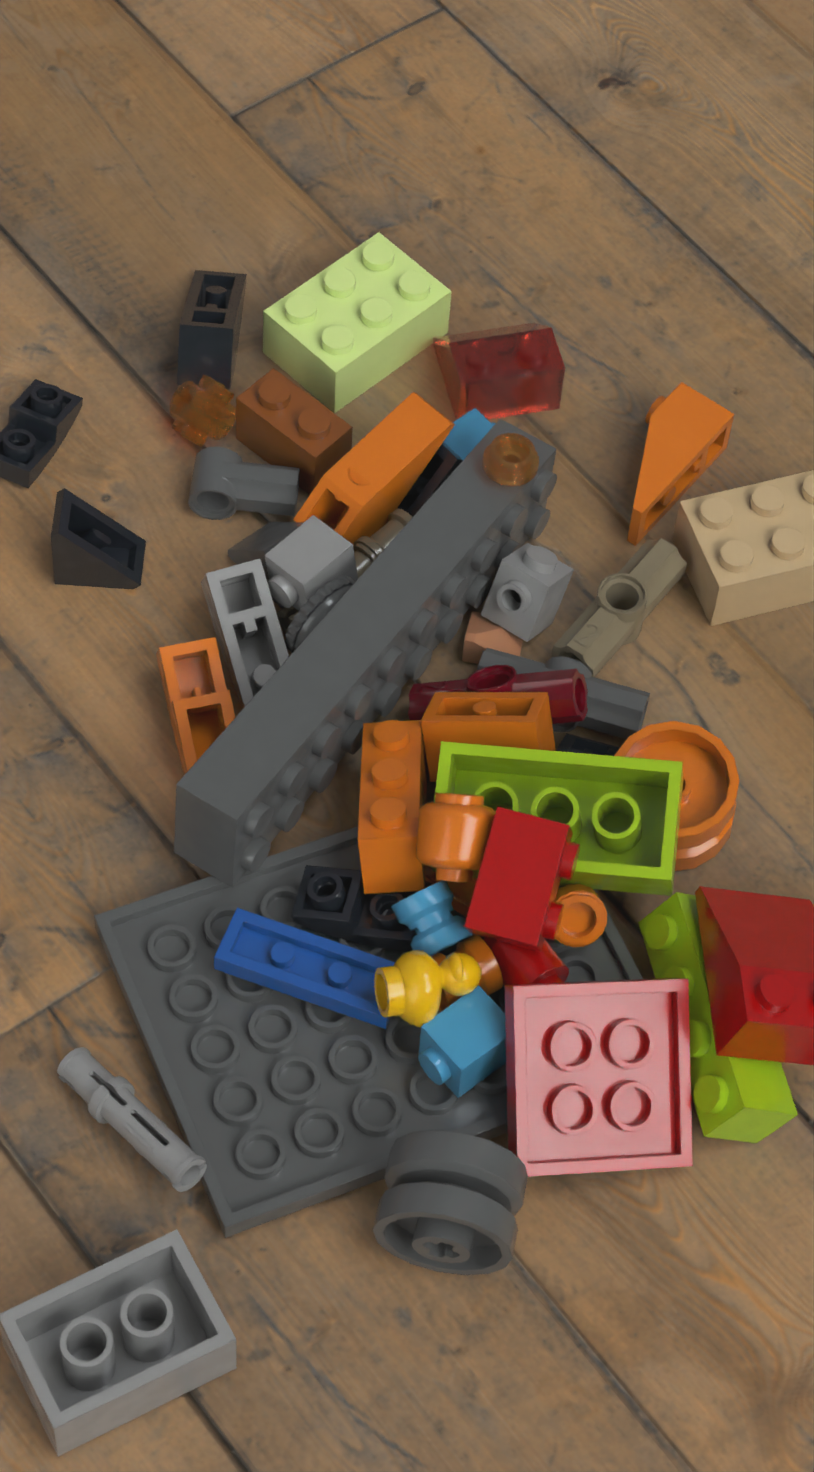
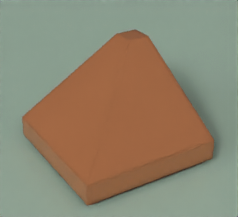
[462,612,523,664]

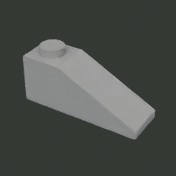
[201,558,289,710]

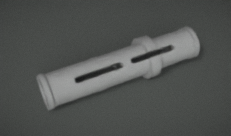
[57,1047,207,1192]

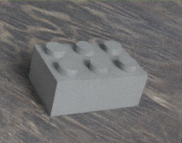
[0,1229,236,1456]

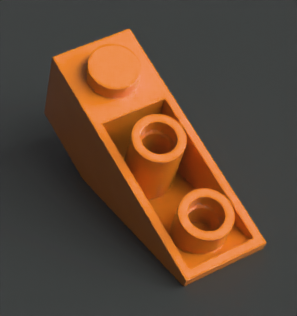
[293,392,455,546]

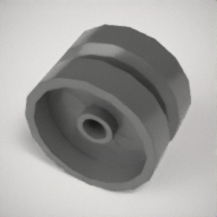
[373,1130,528,1275]

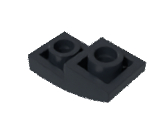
[0,379,83,488]
[291,865,418,952]

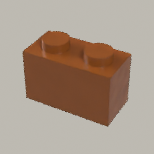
[236,368,353,495]

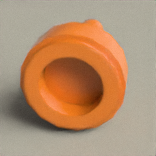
[555,884,607,947]

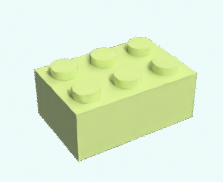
[263,232,452,413]

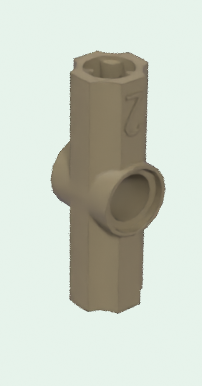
[552,538,687,677]

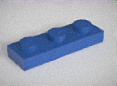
[214,908,395,1029]

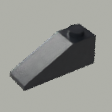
[177,270,247,393]

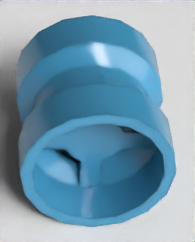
[391,881,473,956]

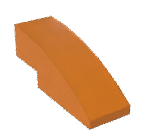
[156,637,235,775]

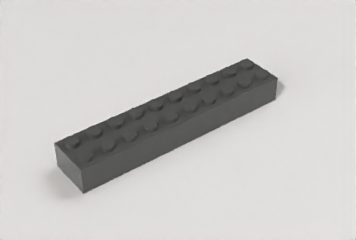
[174,419,557,888]

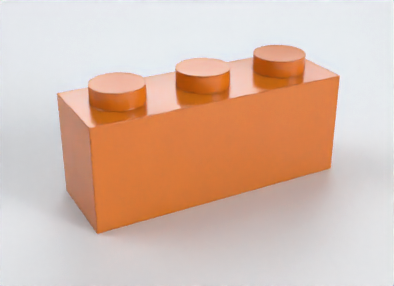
[357,720,427,894]

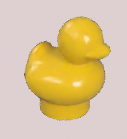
[374,950,481,1027]

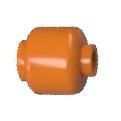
[416,793,495,882]

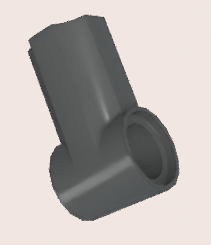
[188,447,300,520]

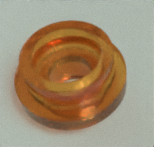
[482,433,539,486]

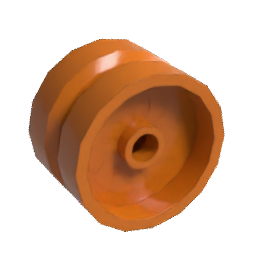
[614,721,740,871]

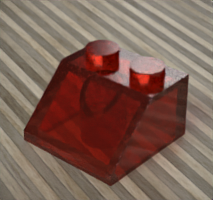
[433,323,565,420]

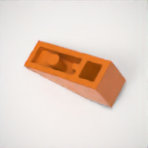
[627,382,734,546]

